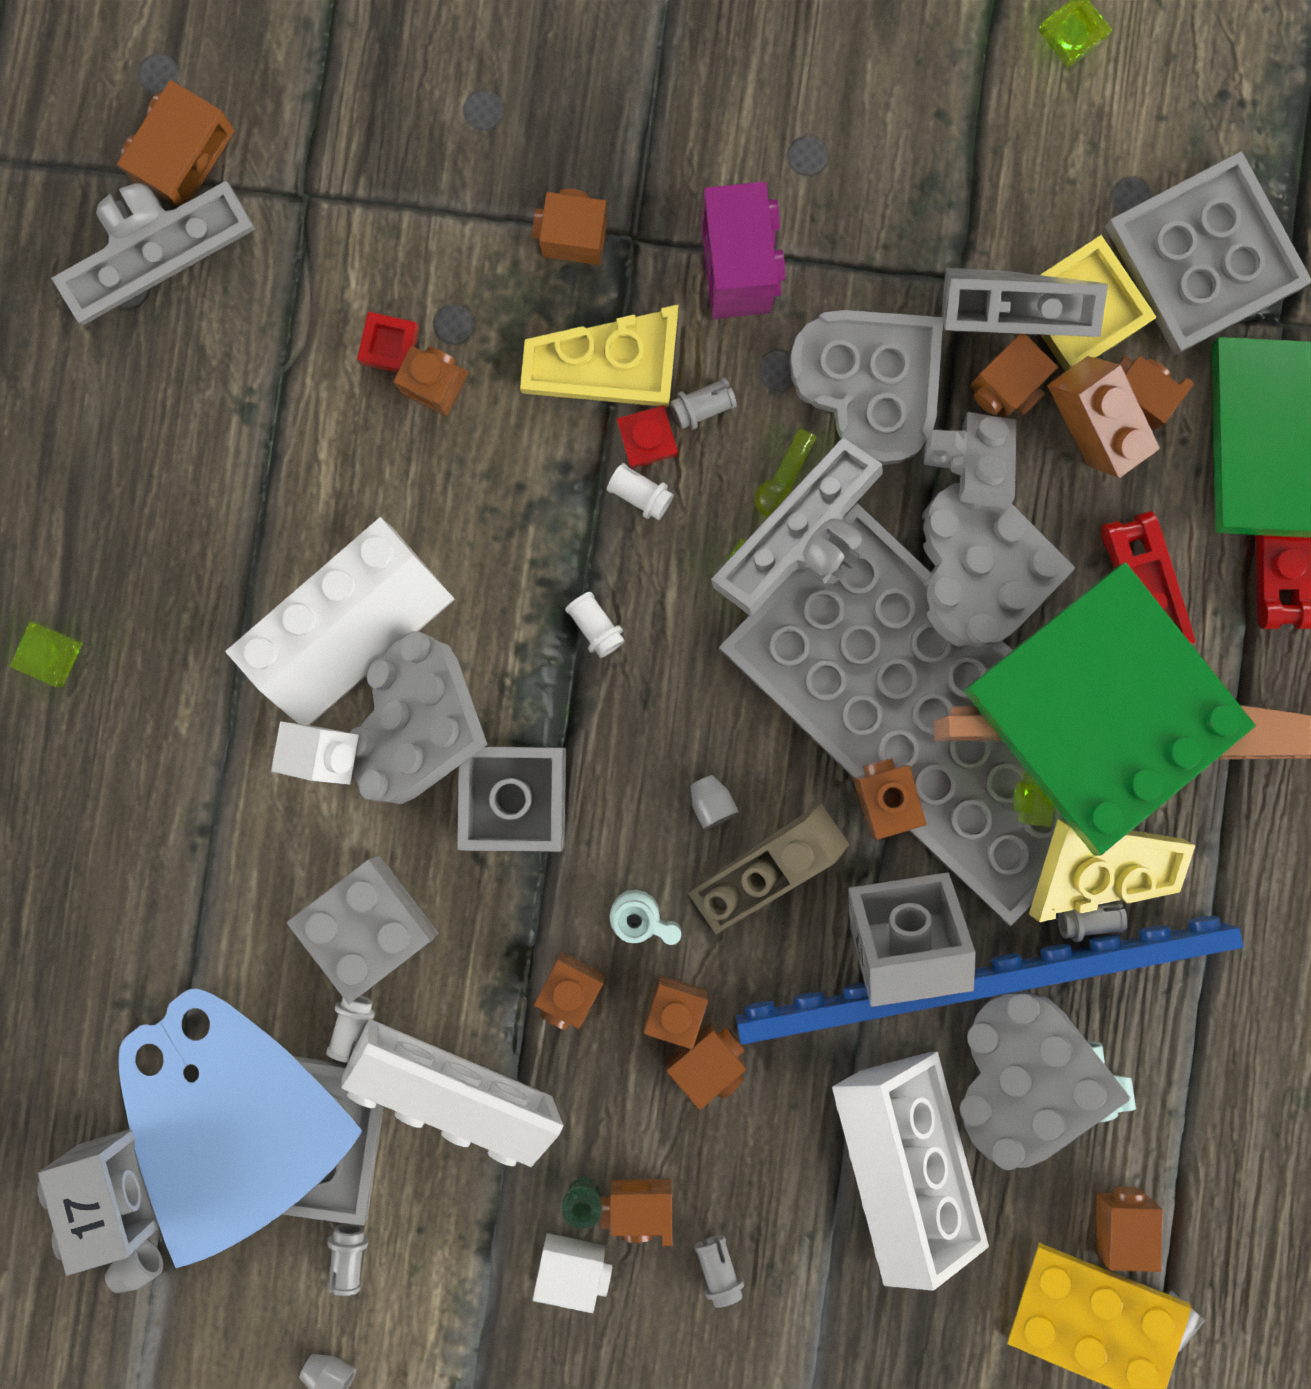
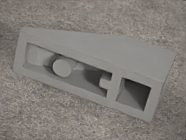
[941,268,1108,337]

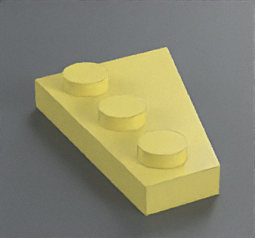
[520,304,679,407]
[1029,819,1195,922]

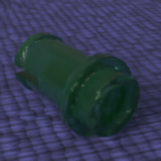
[561,1177,602,1229]

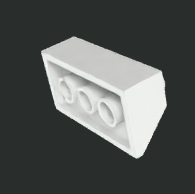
[225,517,455,726]
[341,1019,563,1167]
[832,1052,989,1290]

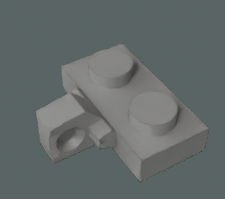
[924,412,1016,509]

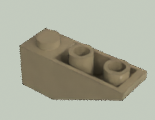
[688,804,850,934]

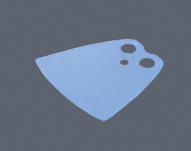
[119,989,363,1268]

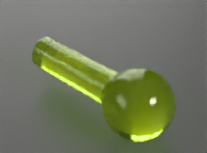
[754,428,817,518]

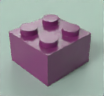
[701,181,785,320]

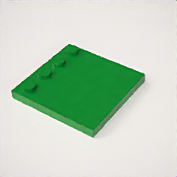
[1211,337,1311,538]
[963,562,1256,856]

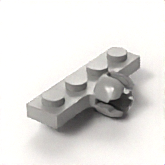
[51,181,256,325]
[711,438,883,617]

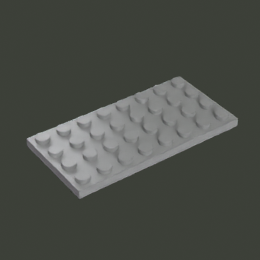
[718,503,1065,926]

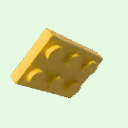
[1007,1243,1192,1389]

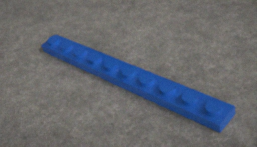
[735,916,1244,1045]

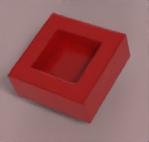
[357,311,420,373]
[617,405,678,469]

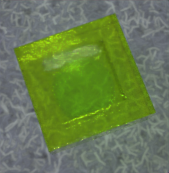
[1038,0,1112,68]
[9,621,83,688]
[1013,772,1054,827]

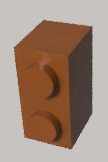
[117,80,235,208]
[1047,356,1160,478]

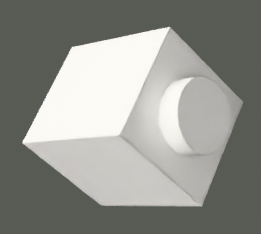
[271,721,359,785]
[533,1233,612,1313]

